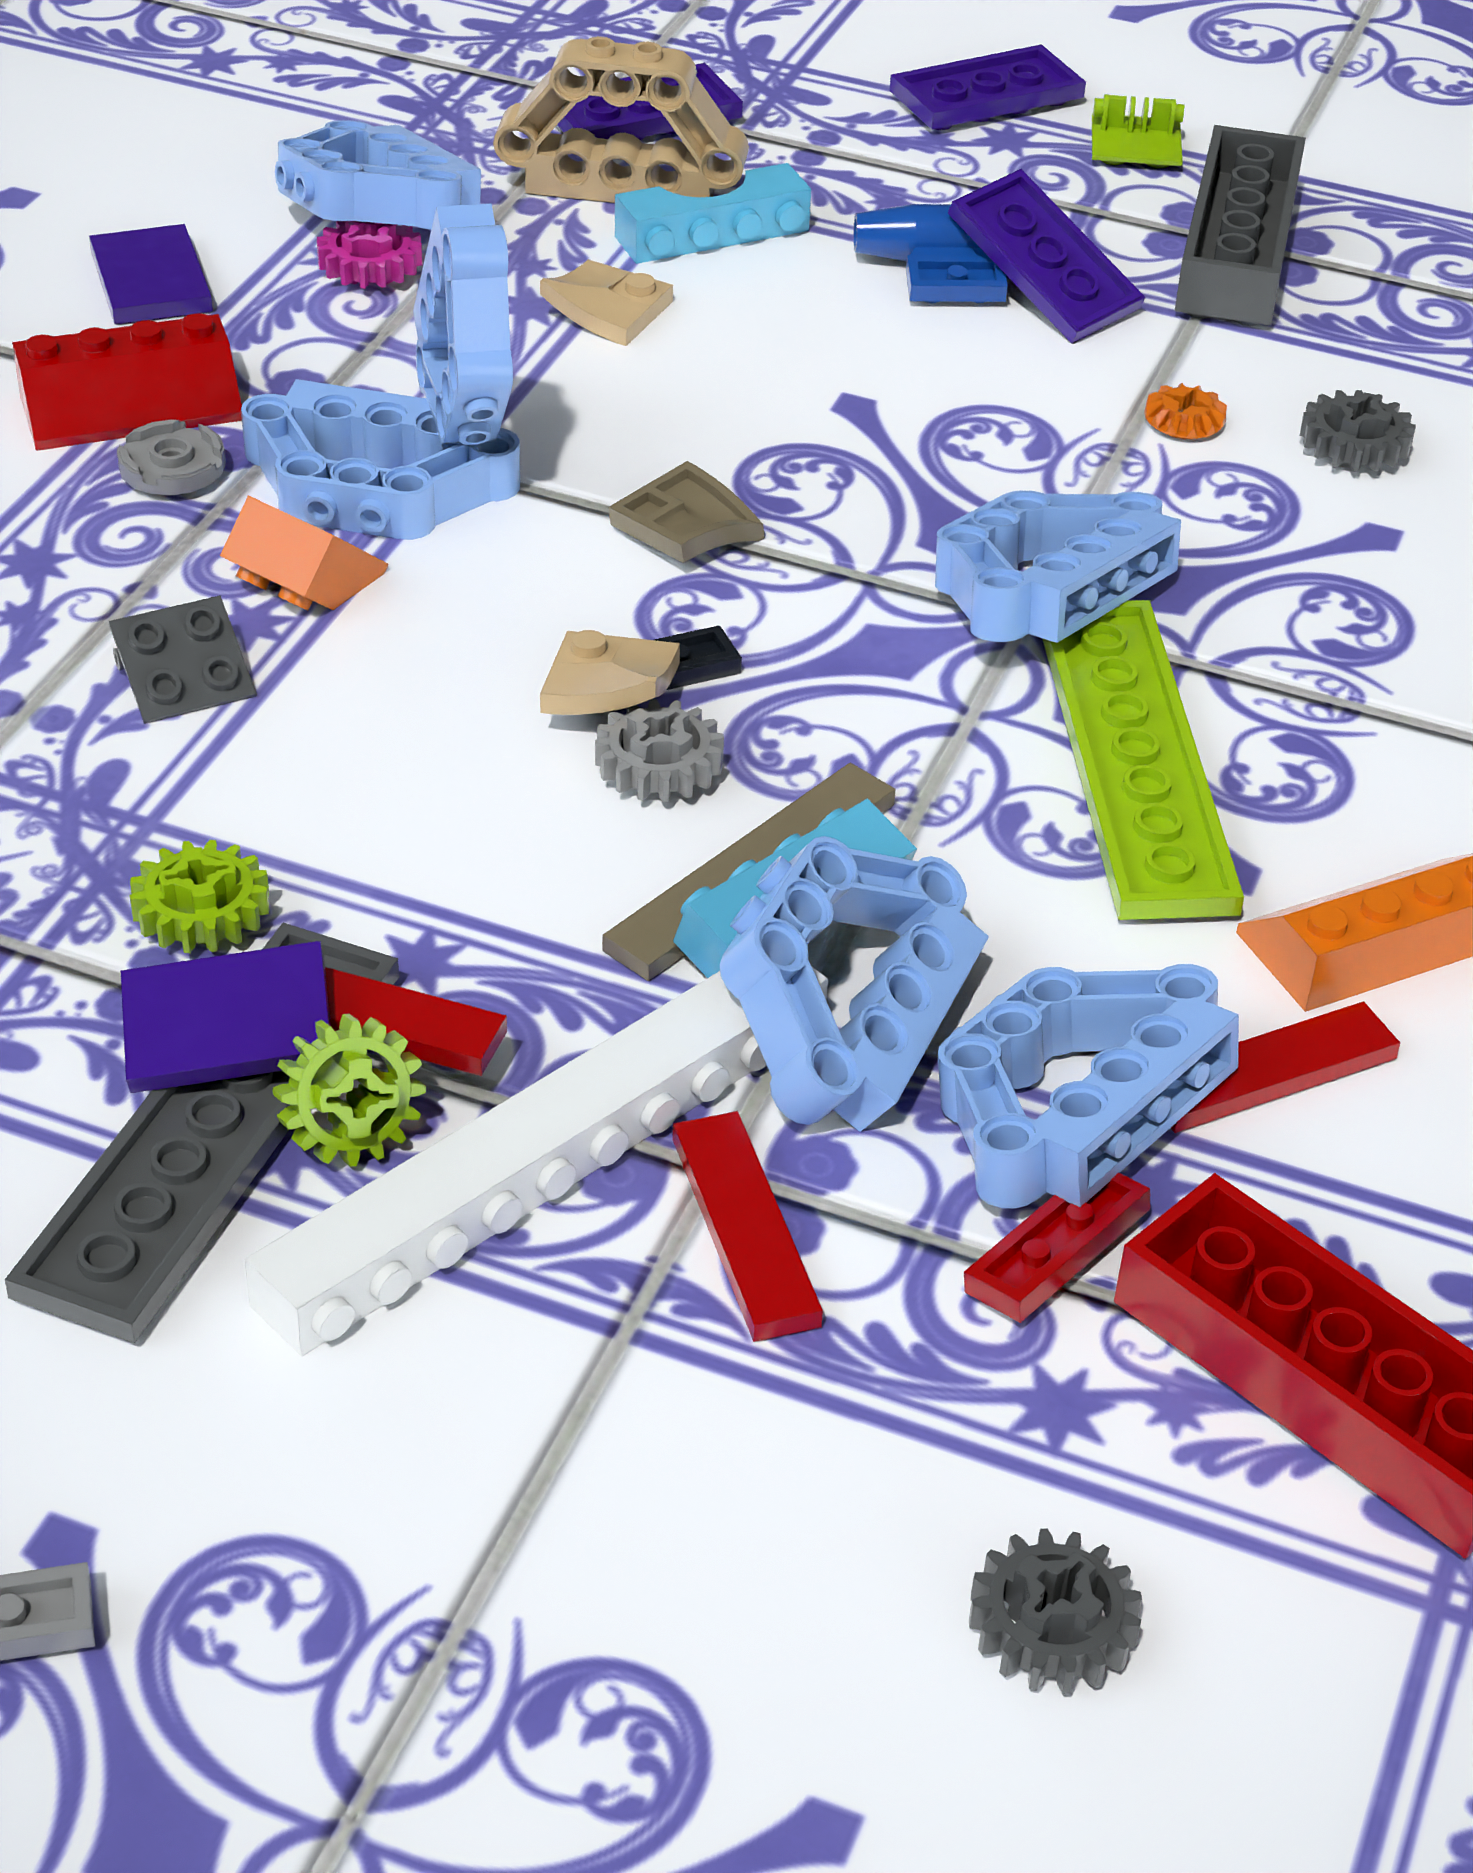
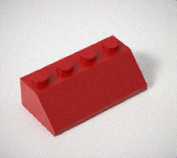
[12,313,242,451]

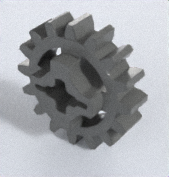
[1300,390,1416,471]
[968,1528,1142,1694]

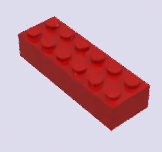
[1114,1173,1473,1559]

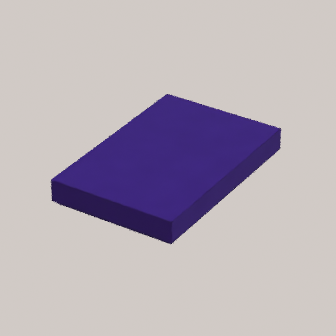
[89,224,213,325]
[120,941,331,1093]

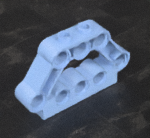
[275,120,481,230]
[413,203,513,445]
[241,379,520,540]
[935,490,1181,643]
[720,836,989,1132]
[938,964,1239,1208]

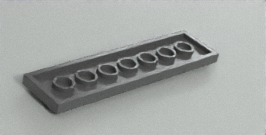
[4,922,399,1344]

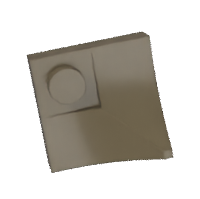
[608,461,765,563]

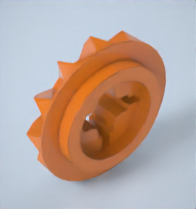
[1144,383,1227,439]

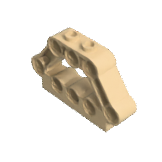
[493,37,749,203]

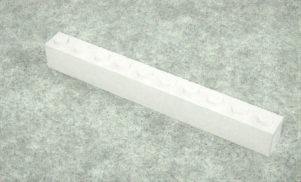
[244,966,828,1357]

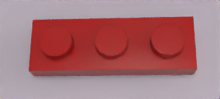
[964,1173,1150,1323]

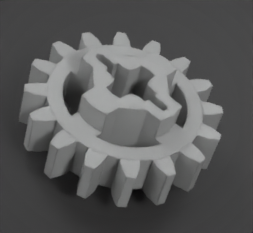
[595,699,724,802]

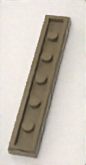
[602,762,896,981]

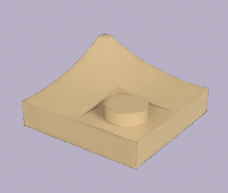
[540,259,673,346]
[540,630,680,715]

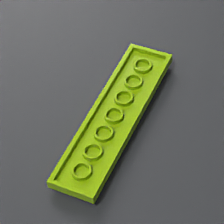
[1042,600,1244,920]

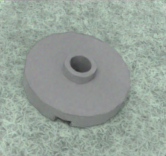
[117,420,226,495]

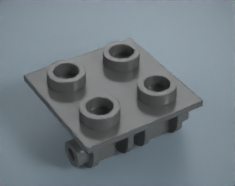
[109,595,257,724]

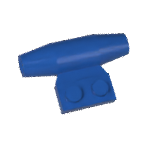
[853,204,1008,303]

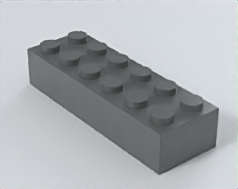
[1174,125,1306,326]

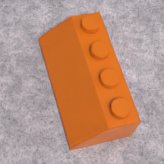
[1236,853,1473,1012]

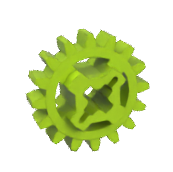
[129,840,270,953]
[273,1014,426,1167]

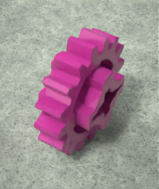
[317,221,423,288]

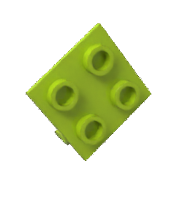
[1091,94,1184,168]

